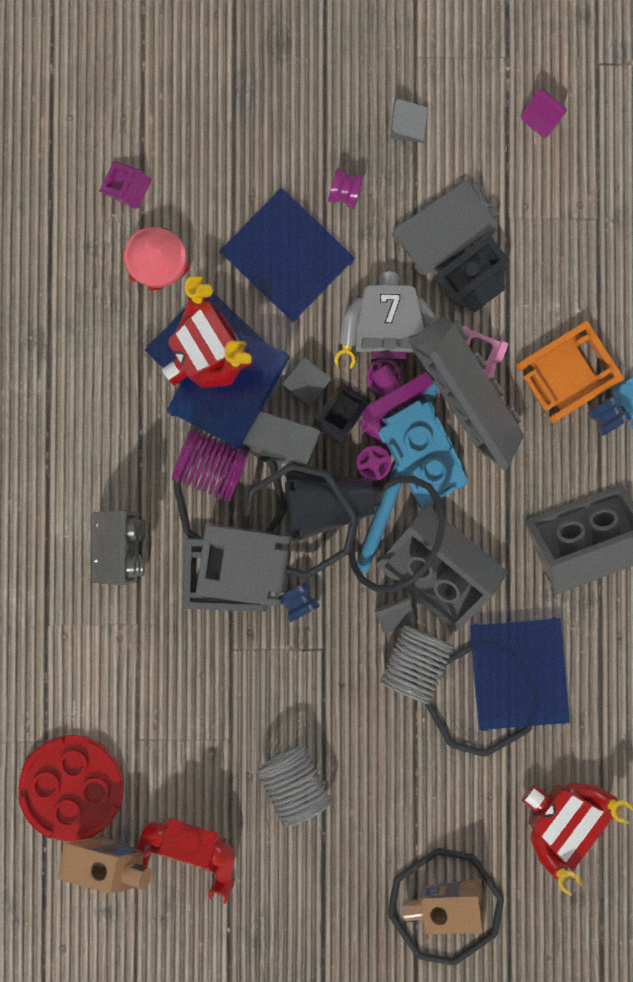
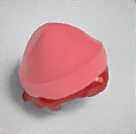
[124,227,190,291]

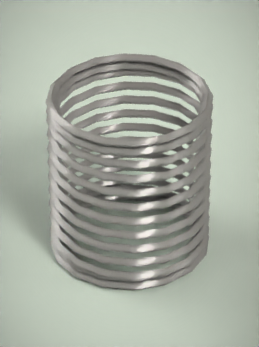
[379,625,454,704]
[256,745,332,827]

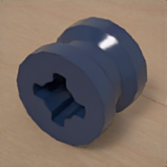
[587,394,632,436]
[278,581,320,622]

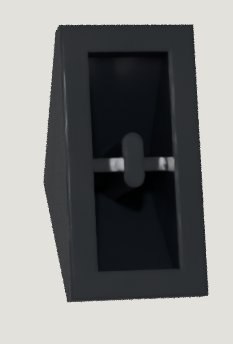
[313,382,370,446]

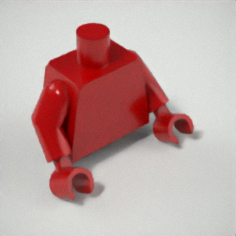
[135,818,235,903]

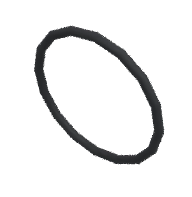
[348,476,446,592]

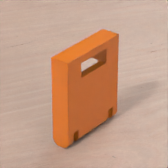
[515,320,624,424]

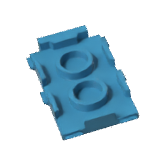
[378,399,468,508]

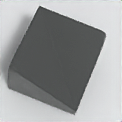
[283,357,332,408]

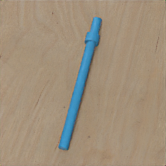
[357,377,438,573]

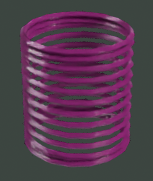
[172,429,249,502]

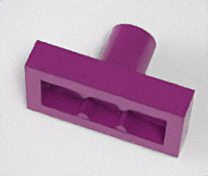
[361,365,434,426]

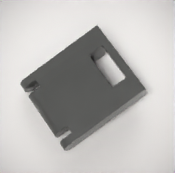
[196,523,291,607]
[183,538,267,612]

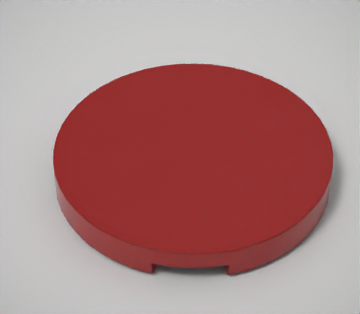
[18,735,124,841]

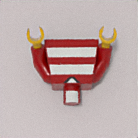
[162,276,252,388]
[522,782,633,896]

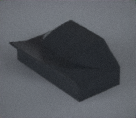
[433,234,510,312]

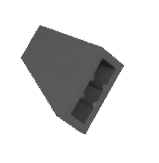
[224,405,320,466]

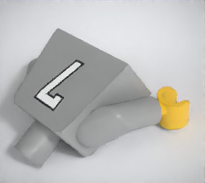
[335,271,437,369]

